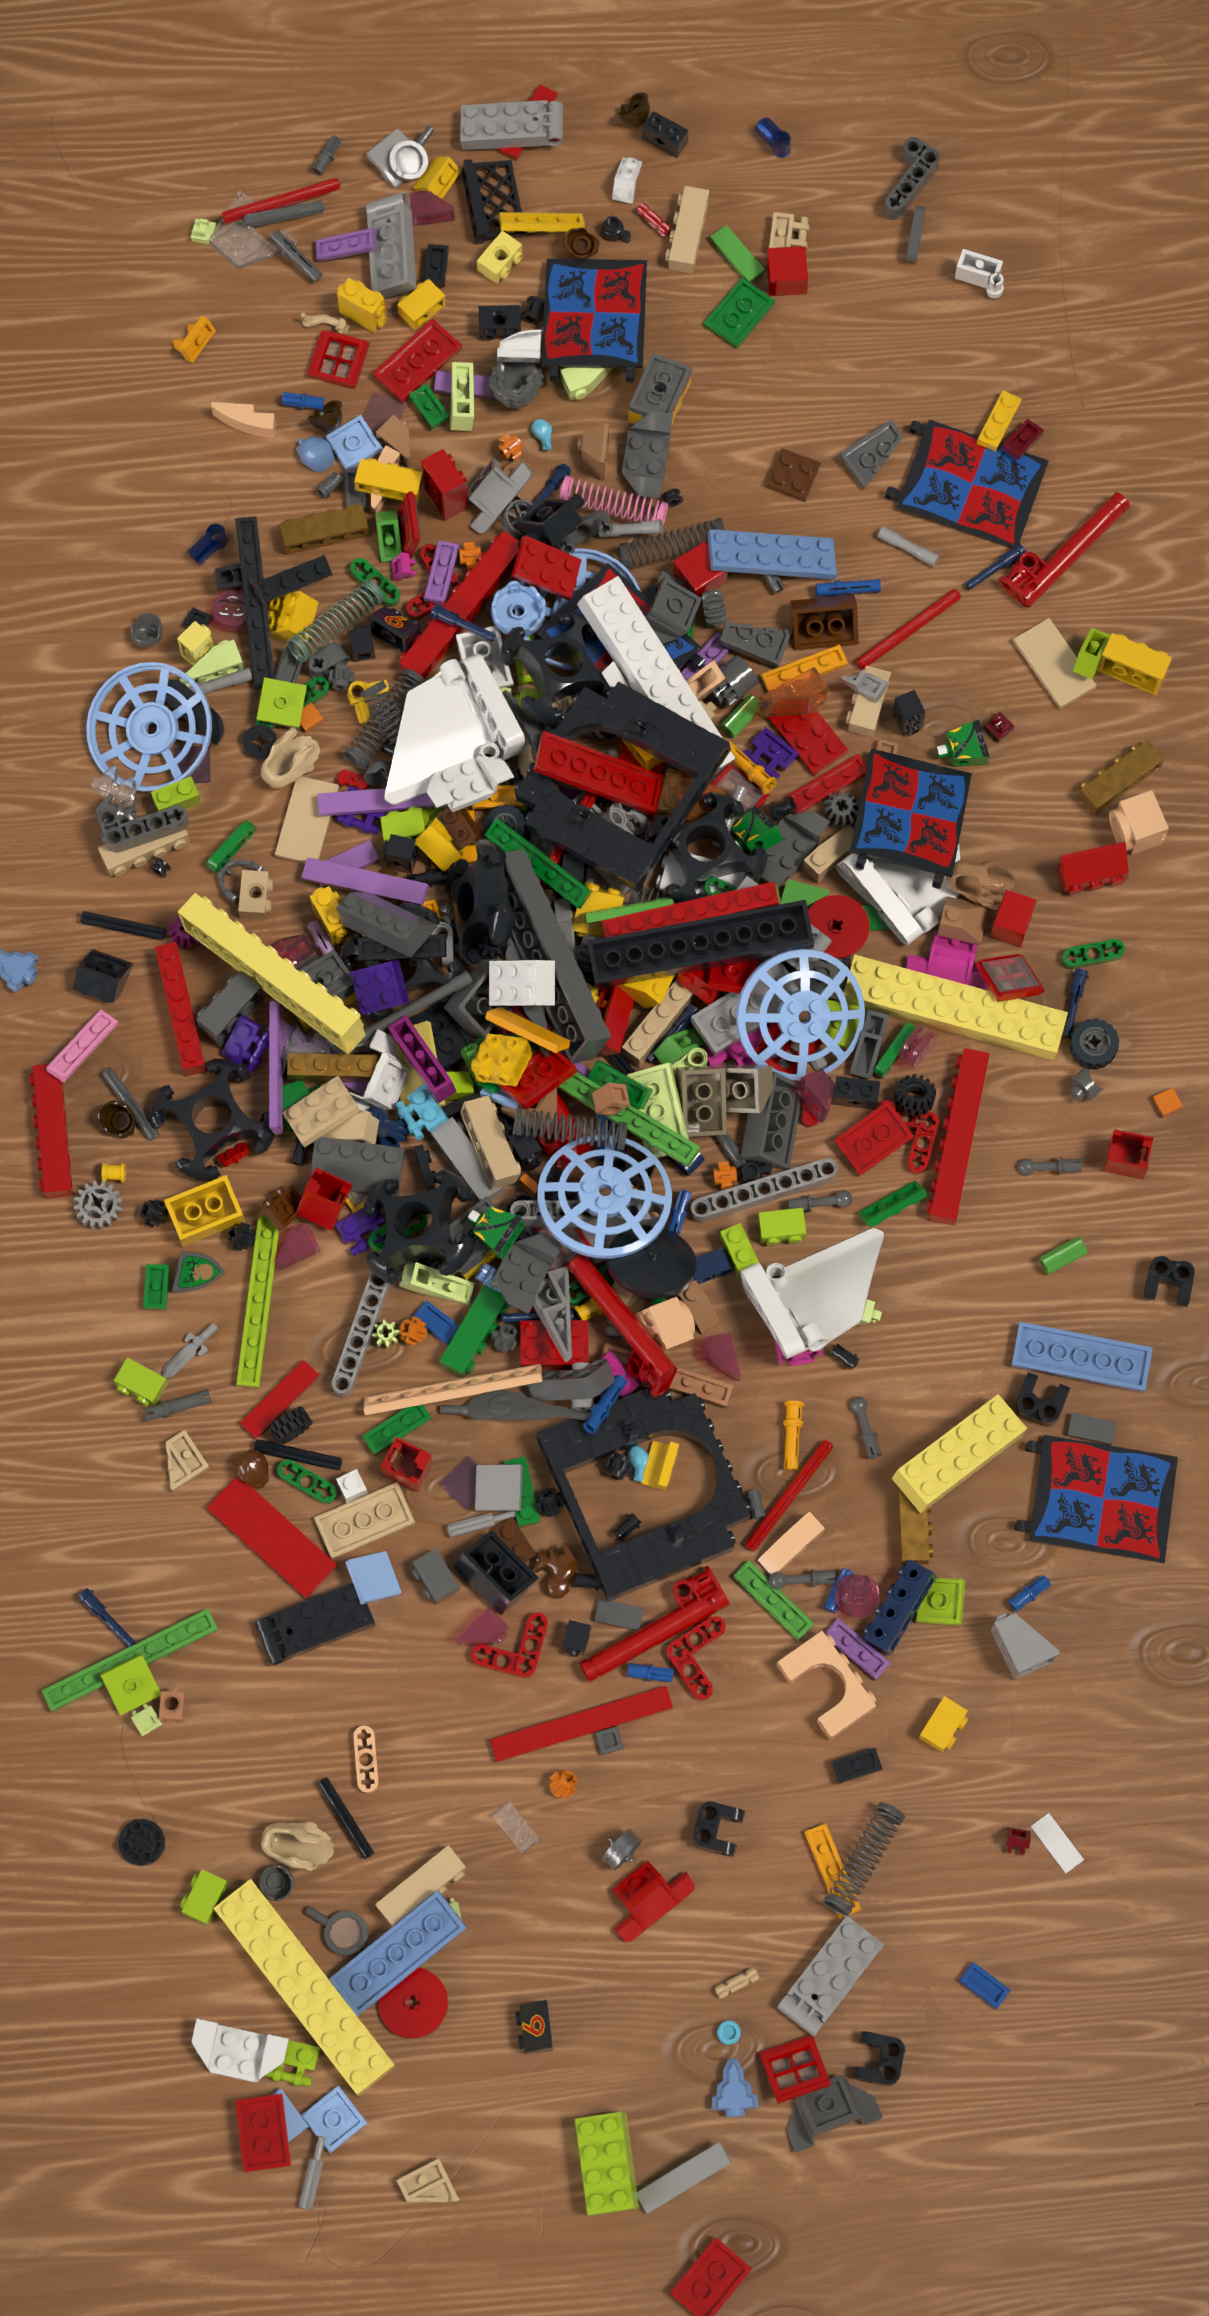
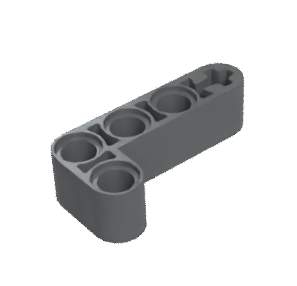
[884,137,940,220]
[98,805,189,853]
[527,1359,615,1401]

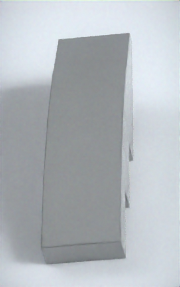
[637,2142,732,2214]

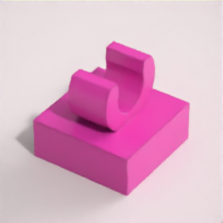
[391,552,416,581]

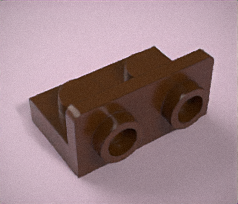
[438,806,484,849]
[256,1185,301,1232]

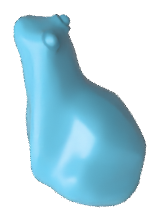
[531,419,552,451]
[627,1445,649,1482]

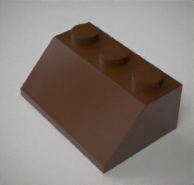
[790,595,859,650]

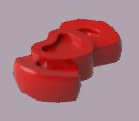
[337,769,369,790]
[800,1094,821,1127]
[218,1142,249,1167]

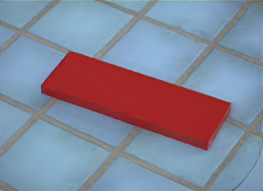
[533,731,663,816]
[207,1477,338,1599]

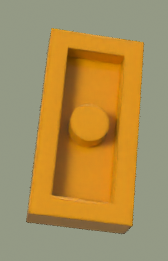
[172,316,216,363]

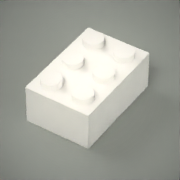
[489,960,555,1006]

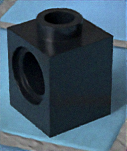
[349,626,375,662]
[562,1620,591,1657]

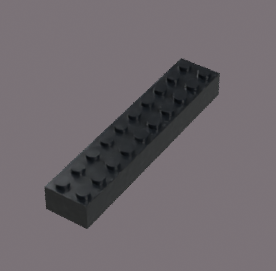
[587,900,814,989]

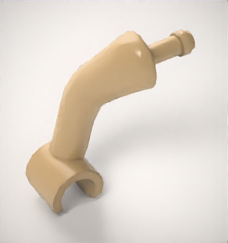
[301,313,350,335]

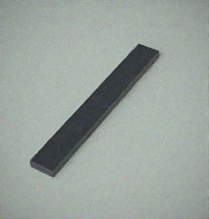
[235,516,275,690]

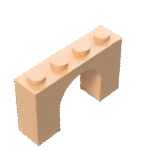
[777,1631,877,1741]

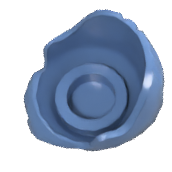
[296,436,334,473]

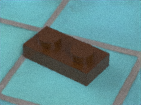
[493,1517,537,1564]

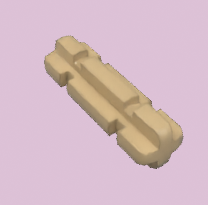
[715,1968,759,1999]

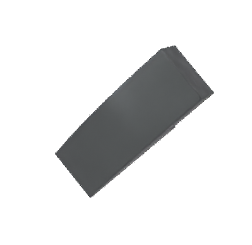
[850,1009,890,1079]

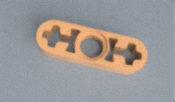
[354,1726,379,1794]

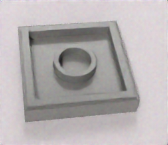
[475,1465,522,1511]

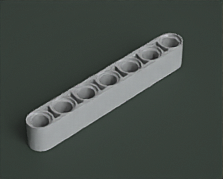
[690,1158,838,1223]
[510,1201,664,1228]
[332,1249,397,1398]

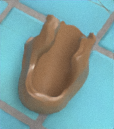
[946,860,1015,910]

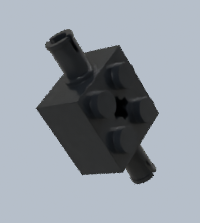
[516,494,584,550]

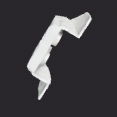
[497,330,541,363]
[427,756,514,812]
[349,1029,411,1111]
[192,2019,289,2083]

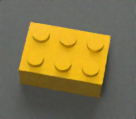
[1098,633,1172,696]
[164,1175,245,1247]

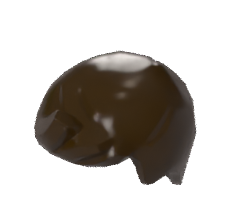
[617,92,650,127]
[308,400,342,434]
[98,1100,135,1139]

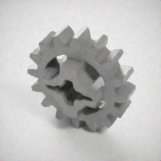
[74,1181,123,1230]

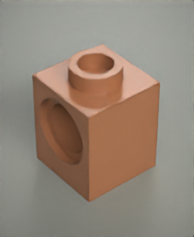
[592,1082,630,1116]
[159,1688,186,1723]

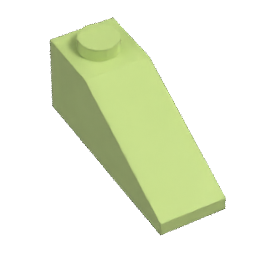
[450,362,474,431]
[561,368,614,401]
[180,640,244,687]
[399,1262,475,1305]

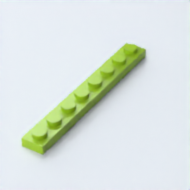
[236,1214,280,1389]

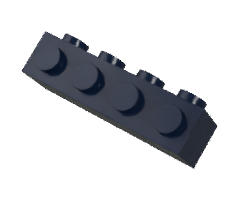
[864,1560,937,1656]

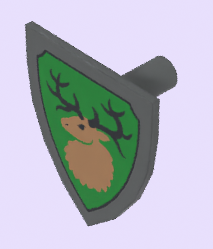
[172,1251,225,1292]

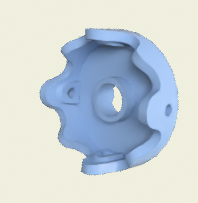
[491,581,546,636]

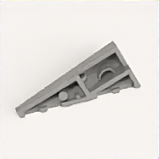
[533,1266,572,1362]

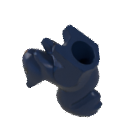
[366,1107,409,1148]

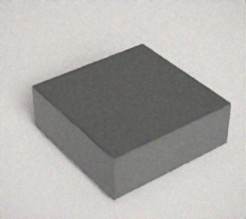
[595,1726,624,1756]

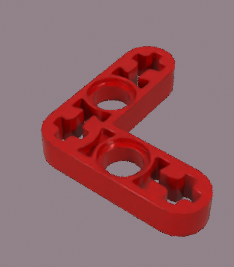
[406,544,461,620]
[876,1100,939,1175]
[471,1612,548,1679]
[667,1616,726,1701]

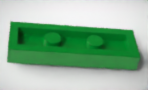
[588,1060,653,1110]
[858,1180,927,1228]
[362,1404,432,1456]
[504,1456,541,1528]

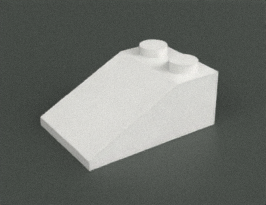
[456,626,513,688]

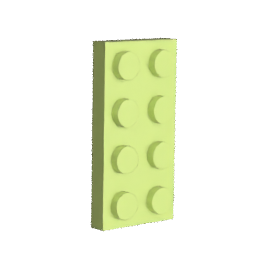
[627,1063,689,1158]

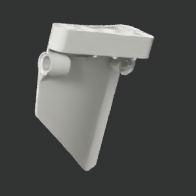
[384,654,525,805]
[836,844,960,946]
[740,1228,884,1359]

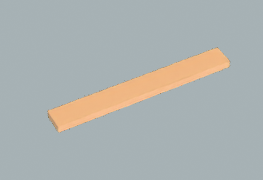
[363,1364,542,1415]

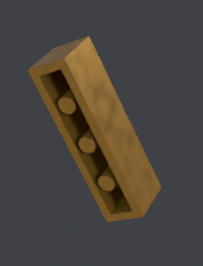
[279,505,369,555]
[1078,740,1164,816]
[287,1053,377,1083]
[897,1486,933,1565]

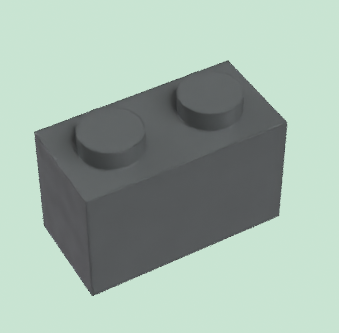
[411,1548,460,1605]

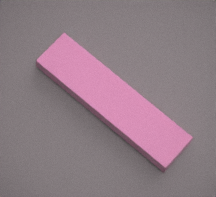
[46,1009,118,1083]

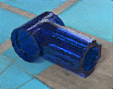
[754,117,791,158]
[188,523,228,565]

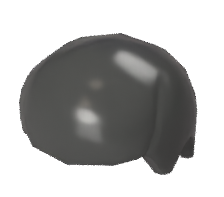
[131,613,163,648]
[364,760,392,788]
[259,1865,295,1901]

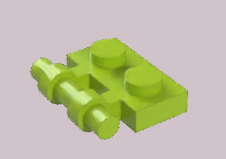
[265,2040,320,2087]

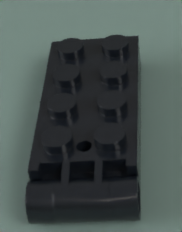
[254,1583,375,1666]

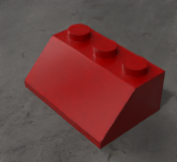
[1057,842,1129,895]

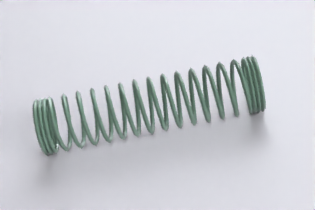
[288,580,384,662]

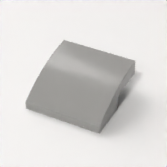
[367,128,421,189]

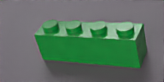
[440,1284,510,1378]

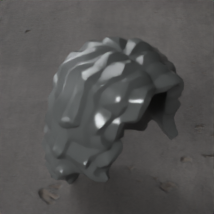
[489,361,544,409]

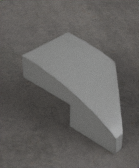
[841,670,888,702]

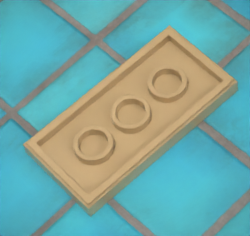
[1013,618,1097,709]
[275,776,339,864]
[314,1482,416,1560]

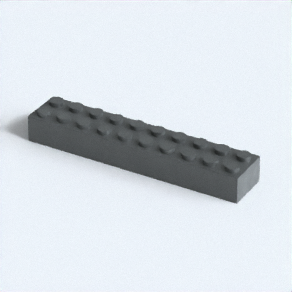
[504,849,611,1063]

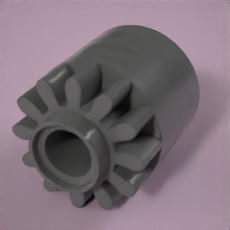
[709,655,758,708]

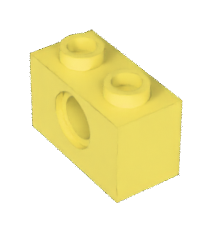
[477,231,523,284]
[177,621,213,666]

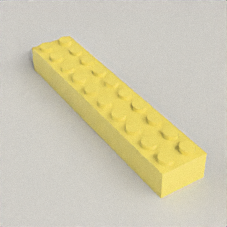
[178,893,366,1054]
[843,955,1068,1061]
[214,1879,395,2097]

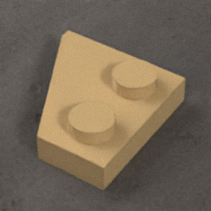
[166,1430,210,1492]
[397,2158,459,2202]

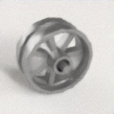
[500,500,533,541]
[601,1828,642,1871]

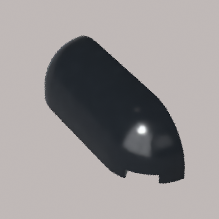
[154,680,225,746]

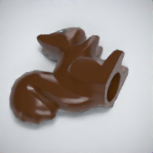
[533,1543,579,1599]

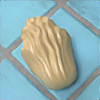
[261,727,321,789]
[261,1821,334,1871]

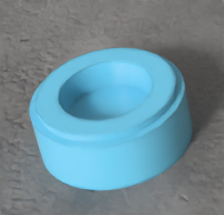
[717,2021,741,2045]

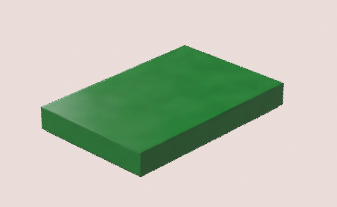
[704,277,775,349]

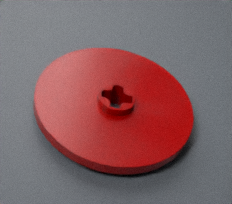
[808,895,870,959]
[378,1968,448,2039]

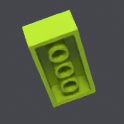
[575,2112,639,2216]

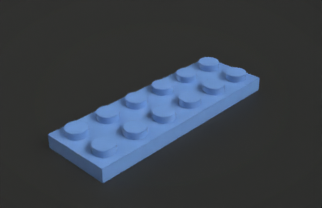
[708,529,837,579]
[1011,1322,1153,1393]
[329,1890,468,2017]

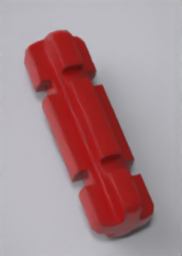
[637,203,671,236]

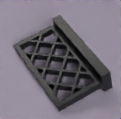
[461,159,526,244]

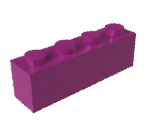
[388,1015,457,1104]

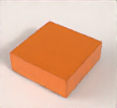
[300,702,324,733]
[1152,1087,1183,1118]
[520,1174,538,1199]

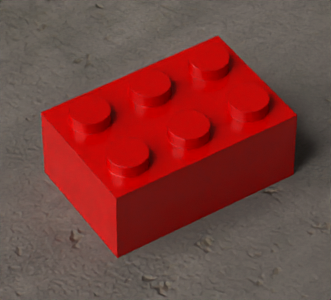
[421,449,468,521]
[521,1320,589,1371]

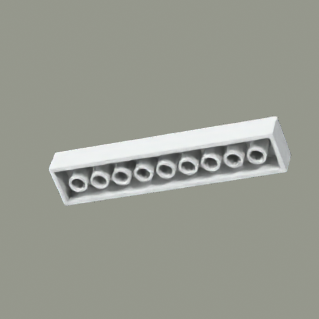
[577,576,736,783]

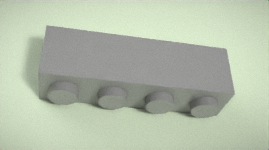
[431,1117,504,1202]

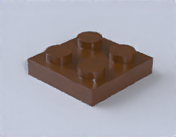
[766,448,821,502]

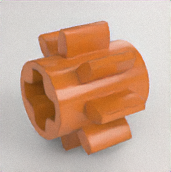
[497,434,523,460]
[459,542,481,569]
[713,1161,737,1190]
[399,1316,427,1346]
[549,1769,578,1799]

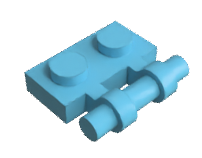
[395,1084,449,1141]

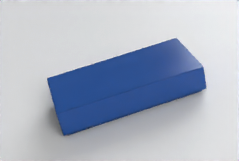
[414,1300,460,1346]
[959,1962,1011,2010]

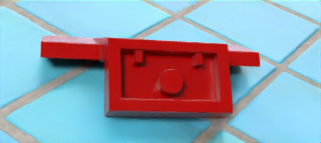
[611,1860,695,1942]

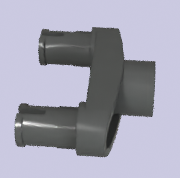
[557,510,613,554]

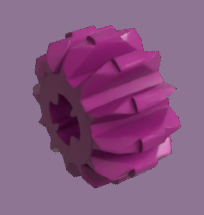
[168,916,200,950]

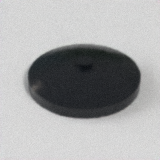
[606,1226,697,1299]

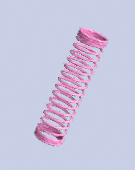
[559,475,668,525]

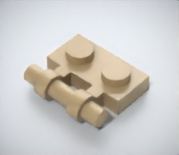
[769,212,810,250]

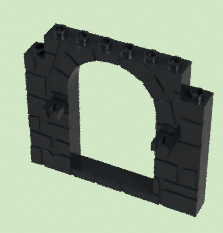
[514,681,731,892]
[535,1387,751,1602]

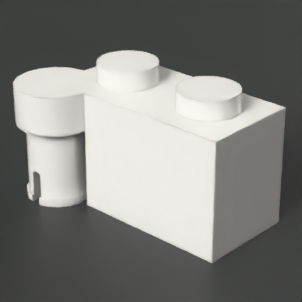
[955,249,1004,298]

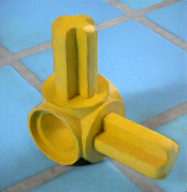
[347,680,389,724]

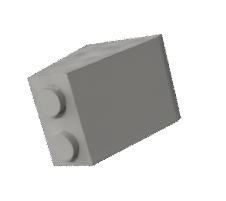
[991,1613,1060,1680]

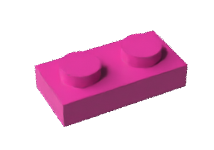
[599,1350,642,1398]

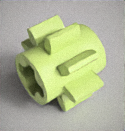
[372,1319,400,1349]

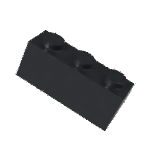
[453,1530,539,1615]

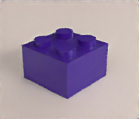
[350,960,410,1015]

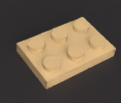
[282,1076,361,1147]

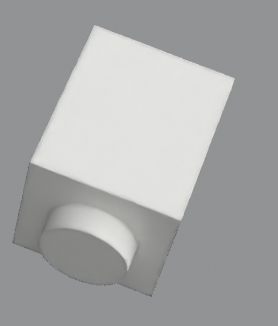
[336,1469,368,1503]

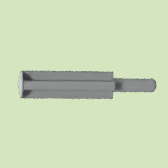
[447,1511,516,1538]
[298,2136,326,2210]

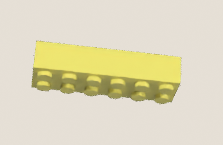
[892,1394,1027,1513]

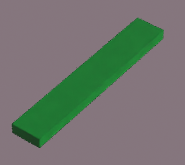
[484,818,593,909]

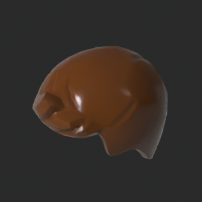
[563,227,600,260]
[232,1449,269,1489]

